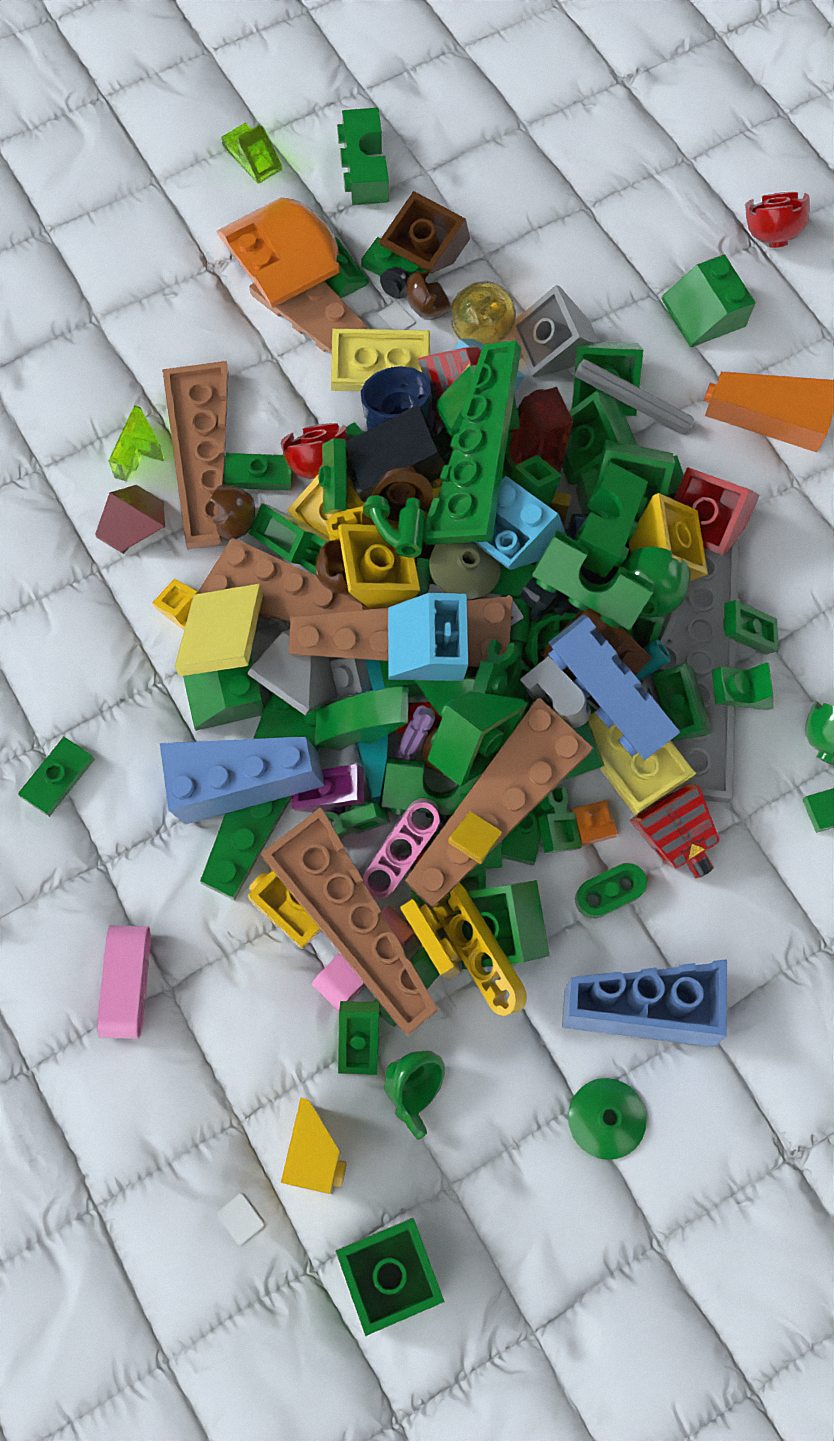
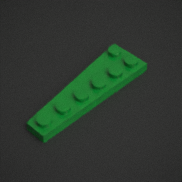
[423,340,521,545]
[200,691,328,901]

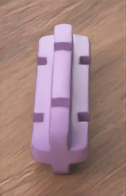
[394,706,435,760]

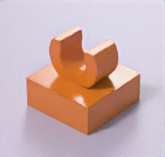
[571,800,618,846]

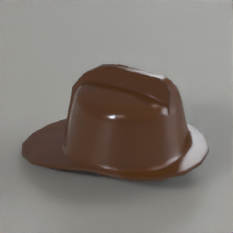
[362,465,433,526]

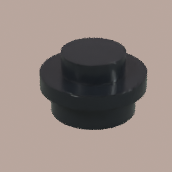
[380,267,410,299]

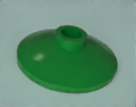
[568,1078,647,1160]

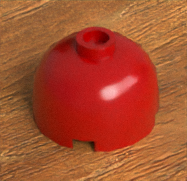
[745,192,810,248]
[280,423,349,479]

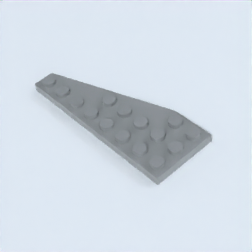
[642,539,739,803]

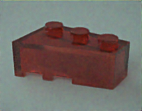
[509,386,573,473]

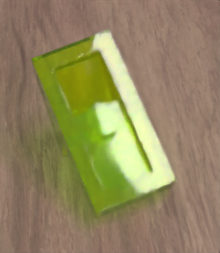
[221,122,282,184]
[108,405,164,482]

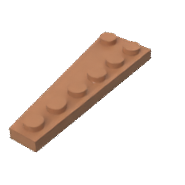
[249,281,369,354]
[162,361,229,550]
[198,538,371,625]
[288,597,513,669]
[405,697,593,910]
[260,808,438,1036]

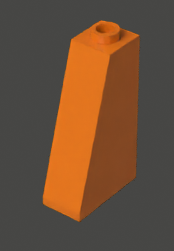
[703,371,834,453]

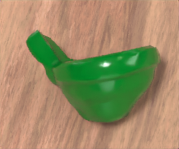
[383,1051,445,1140]

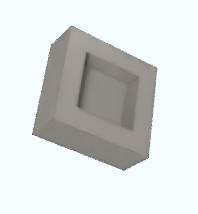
[329,658,372,696]

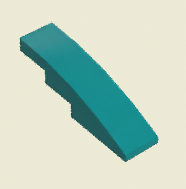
[355,660,388,805]

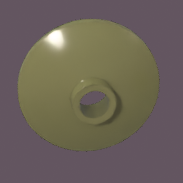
[429,542,500,600]

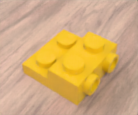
[248,871,321,950]

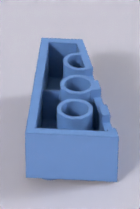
[548,615,680,760]
[160,737,325,825]
[562,959,727,1047]

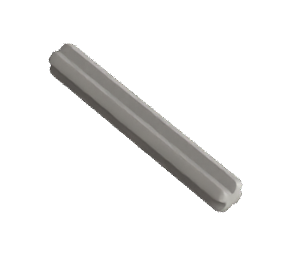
[575,359,694,434]

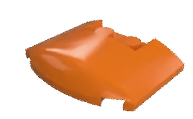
[217,197,340,308]

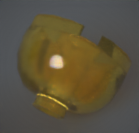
[451,281,516,344]

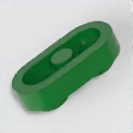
[575,863,647,919]

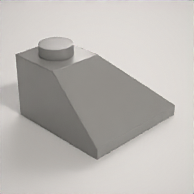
[509,285,600,378]
[248,629,338,715]

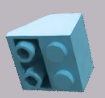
[474,476,566,570]
[388,593,468,681]

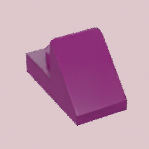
[292,764,364,814]

